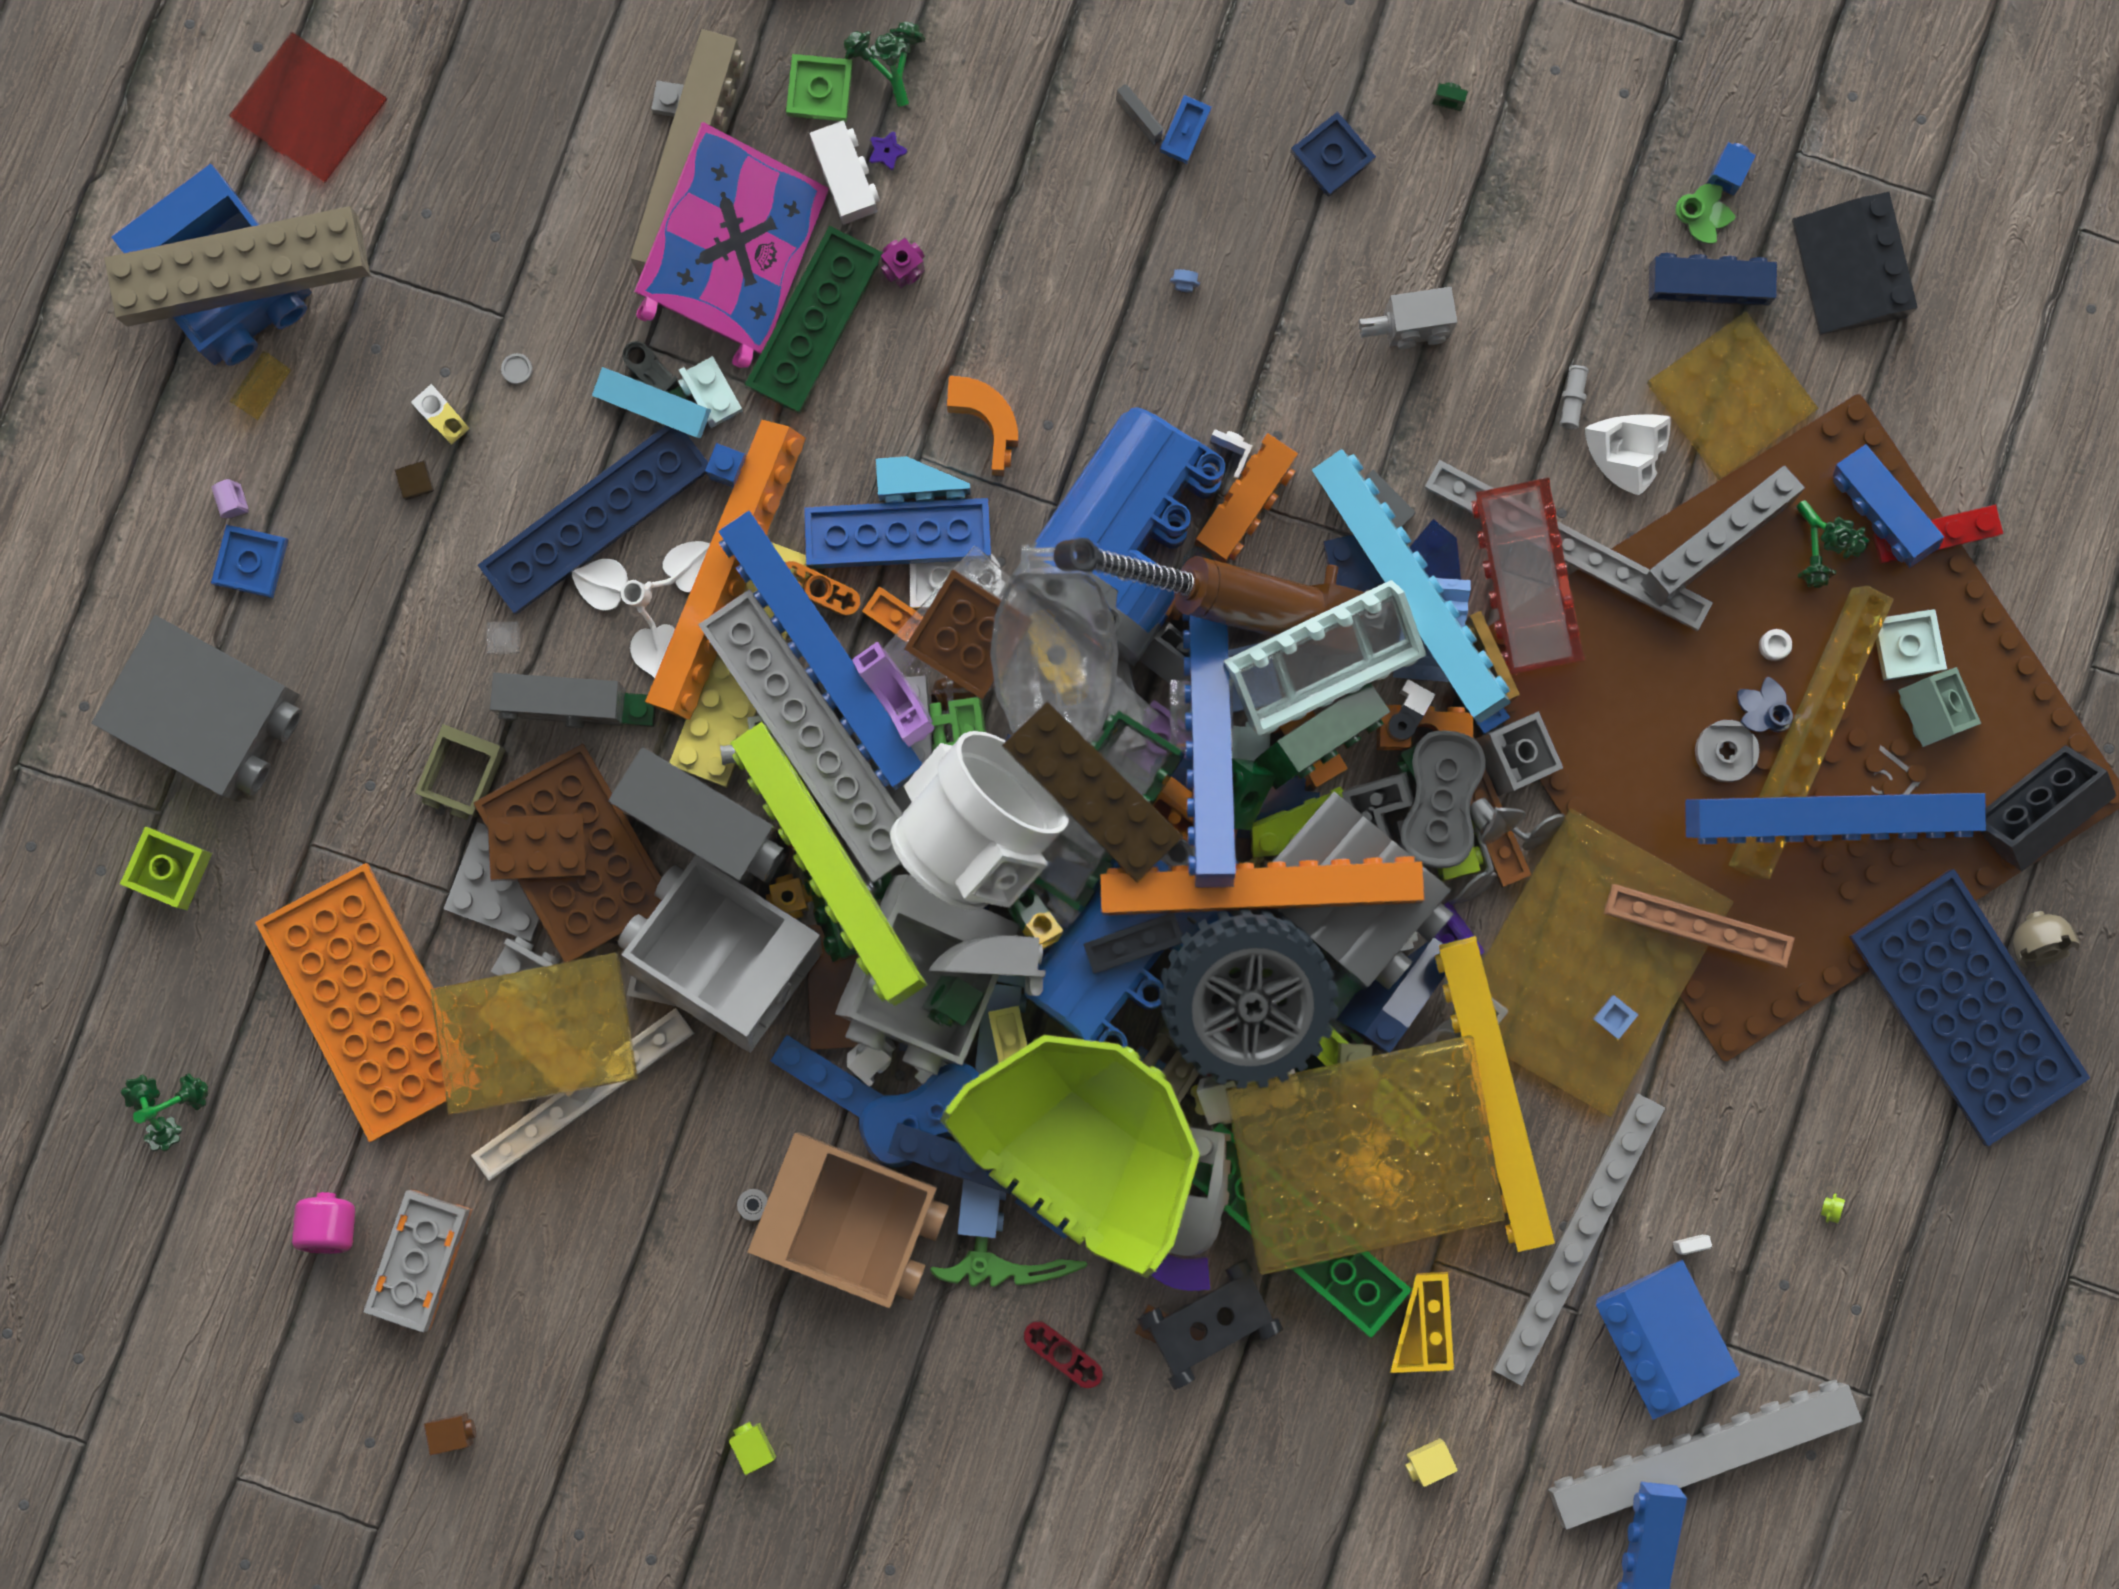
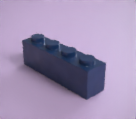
[1649,253,1777,306]

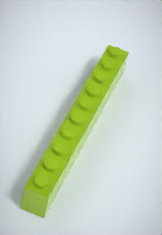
[730,722,927,1006]

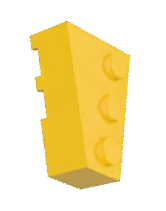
[1390,1272,1454,1373]

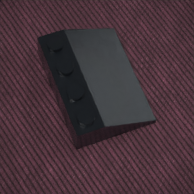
[1792,192,1918,335]

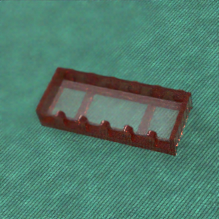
[1471,477,1585,675]

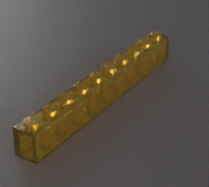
[1728,585,1894,879]

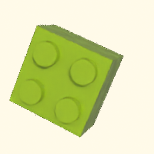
[120,826,213,910]

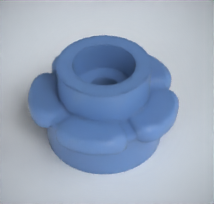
[1170,270,1200,292]

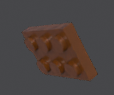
[488,814,586,882]

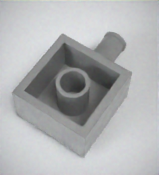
[1359,287,1457,349]

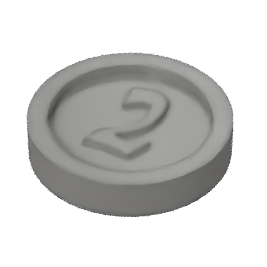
[501,353,533,385]

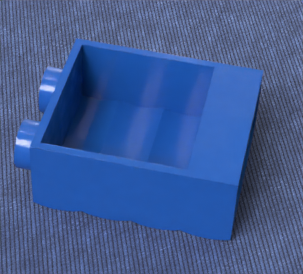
[111,164,312,366]

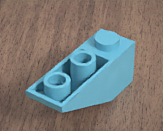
[876,456,971,503]

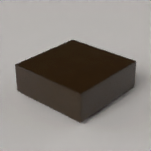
[394,461,434,500]

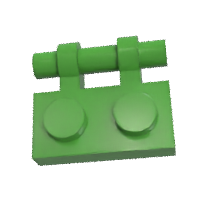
[929,697,986,752]

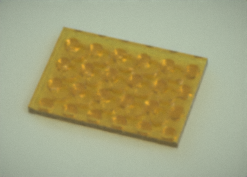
[430,953,638,1115]

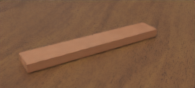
[1603,884,1795,968]

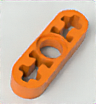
[785,561,860,616]

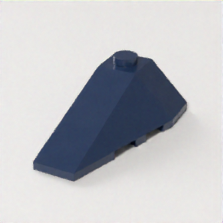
[1336,937,1446,1057]

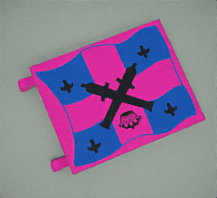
[634,122,829,368]

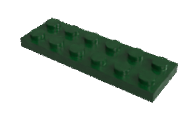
[745,225,883,414]

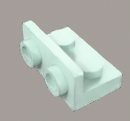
[678,356,743,428]

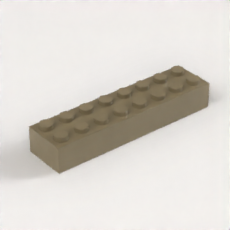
[630,29,745,276]
[104,206,370,327]

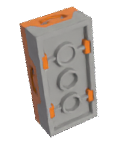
[363,1190,473,1332]

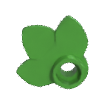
[1675,184,1735,244]

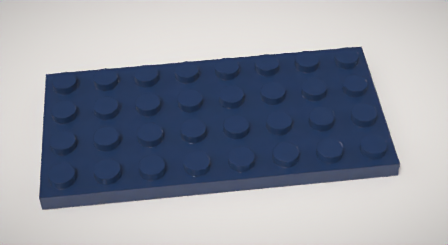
[1848,869,2090,1146]

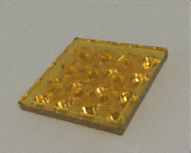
[1647,312,1819,480]

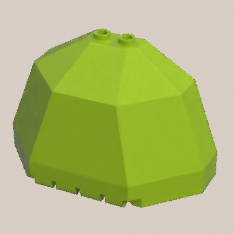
[940,1035,1200,1278]

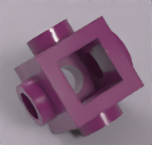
[880,238,925,289]

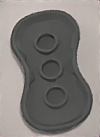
[1401,730,1485,868]

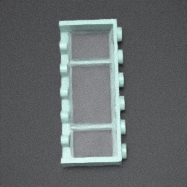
[1224,580,1427,736]

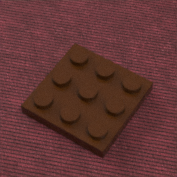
[904,569,1033,699]

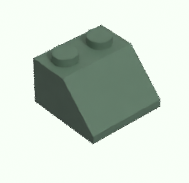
[1898,667,1981,747]

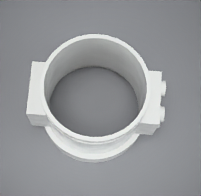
[891,731,1068,910]

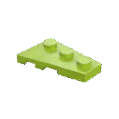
[1250,786,1343,857]

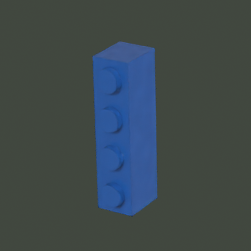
[1833,444,1944,568]
[1616,1482,1687,1589]

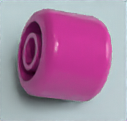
[292,1192,355,1254]

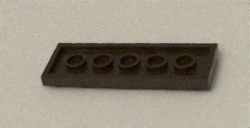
[1002,701,1183,882]

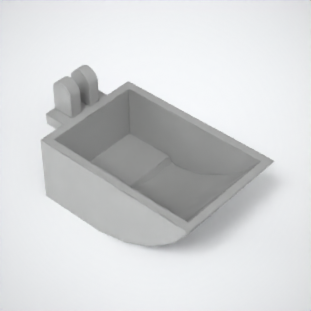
[928,935,1045,996]

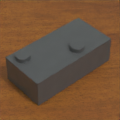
[490,673,626,728]

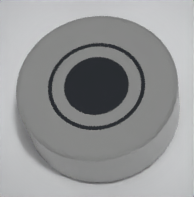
[737,1189,768,1221]

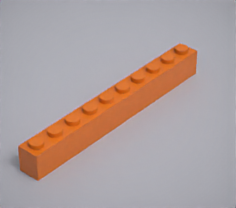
[645,420,806,720]
[1100,856,1424,916]

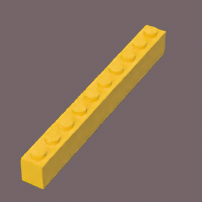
[1435,936,1555,1252]

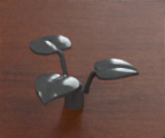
[1448,798,1566,905]

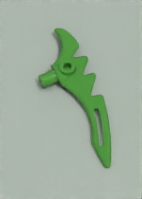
[930,1236,1087,1287]

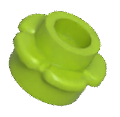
[1821,1193,1845,1224]

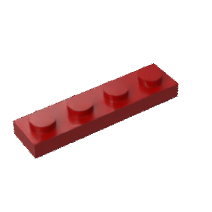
[1873,504,2004,564]

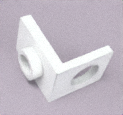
[1210,429,1252,483]

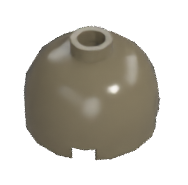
[2013,911,2080,968]

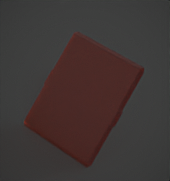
[228,32,388,182]

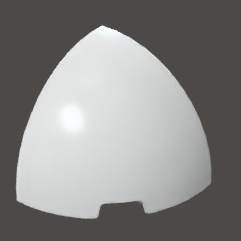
[1585,415,1671,495]

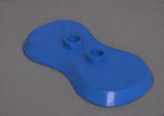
[859,1063,980,1168]

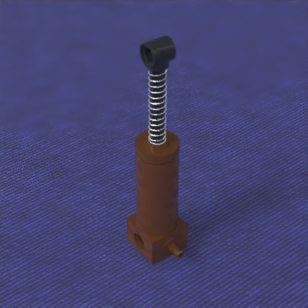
[1053,538,1365,656]

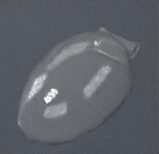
[990,545,1119,743]

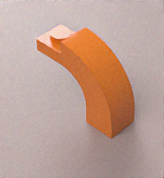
[947,376,1018,476]

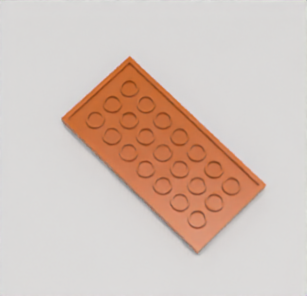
[255,863,483,1142]

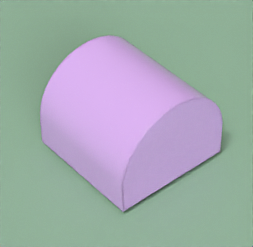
[211,479,249,518]

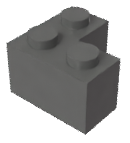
[1342,772,1415,841]

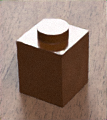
[424,1413,476,1455]

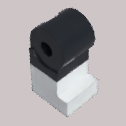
[1386,679,1435,742]

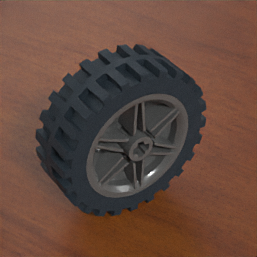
[1159,908,1338,1089]

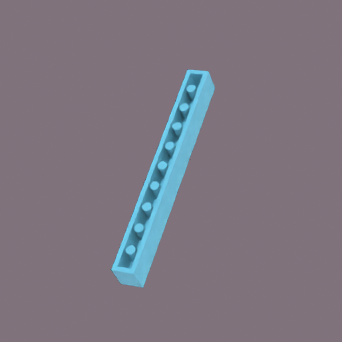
[1312,449,1511,723]

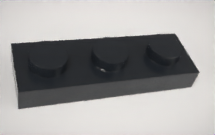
[1083,912,1182,974]

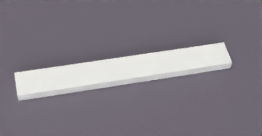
[471,1008,695,1181]

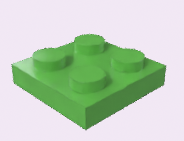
[786,54,853,122]

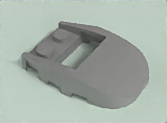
[1169,1127,1231,1255]

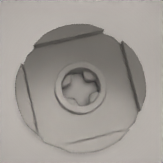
[1695,720,1759,782]

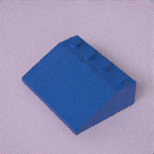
[1596,1259,1740,1420]

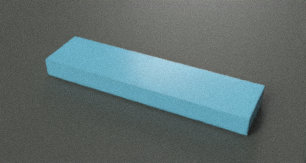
[592,367,711,438]

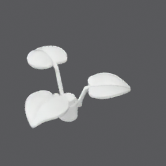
[572,541,710,678]

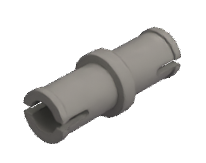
[1559,365,1589,429]

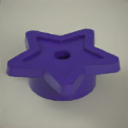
[869,131,908,170]

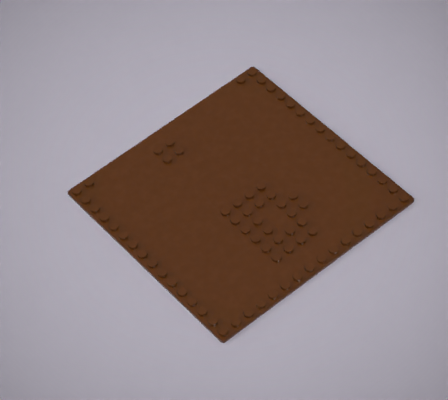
[1473,394,2119,1061]

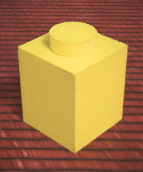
[1405,1439,1458,1487]

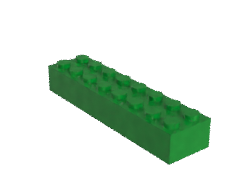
[1192,1123,1412,1338]

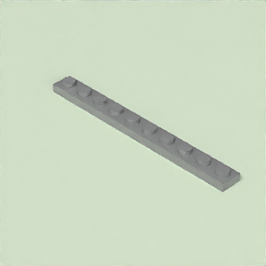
[1424,460,1713,631]
[1492,1093,1665,1386]

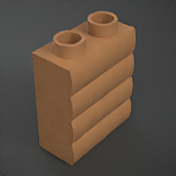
[748,1132,949,1308]

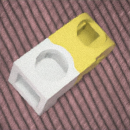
[411,384,470,445]

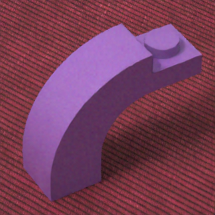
[852,641,935,747]

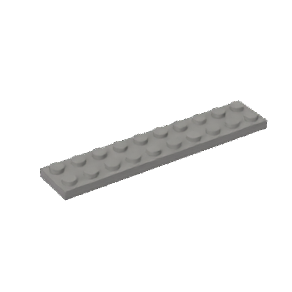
[698,589,903,882]

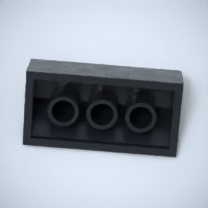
[1979,745,2117,871]

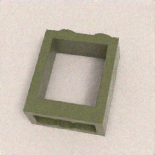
[415,724,505,820]

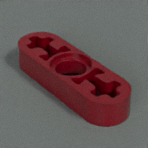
[1024,1320,1102,1388]

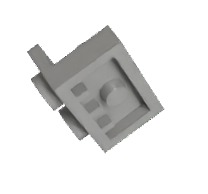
[491,936,565,1002]

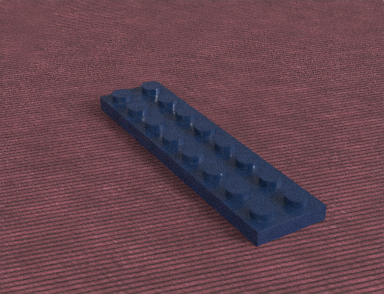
[478,425,708,615]

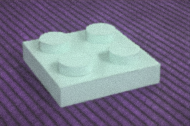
[1872,609,1947,681]

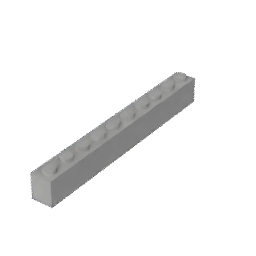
[1548,1380,1862,1530]

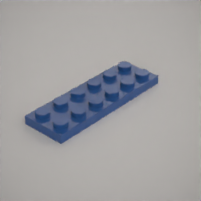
[804,498,991,569]

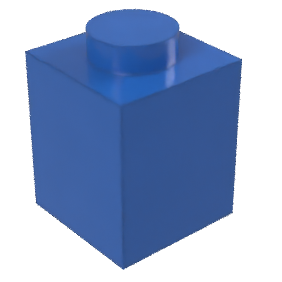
[1707,142,1756,196]
[705,443,746,488]

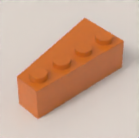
[1194,433,1298,563]

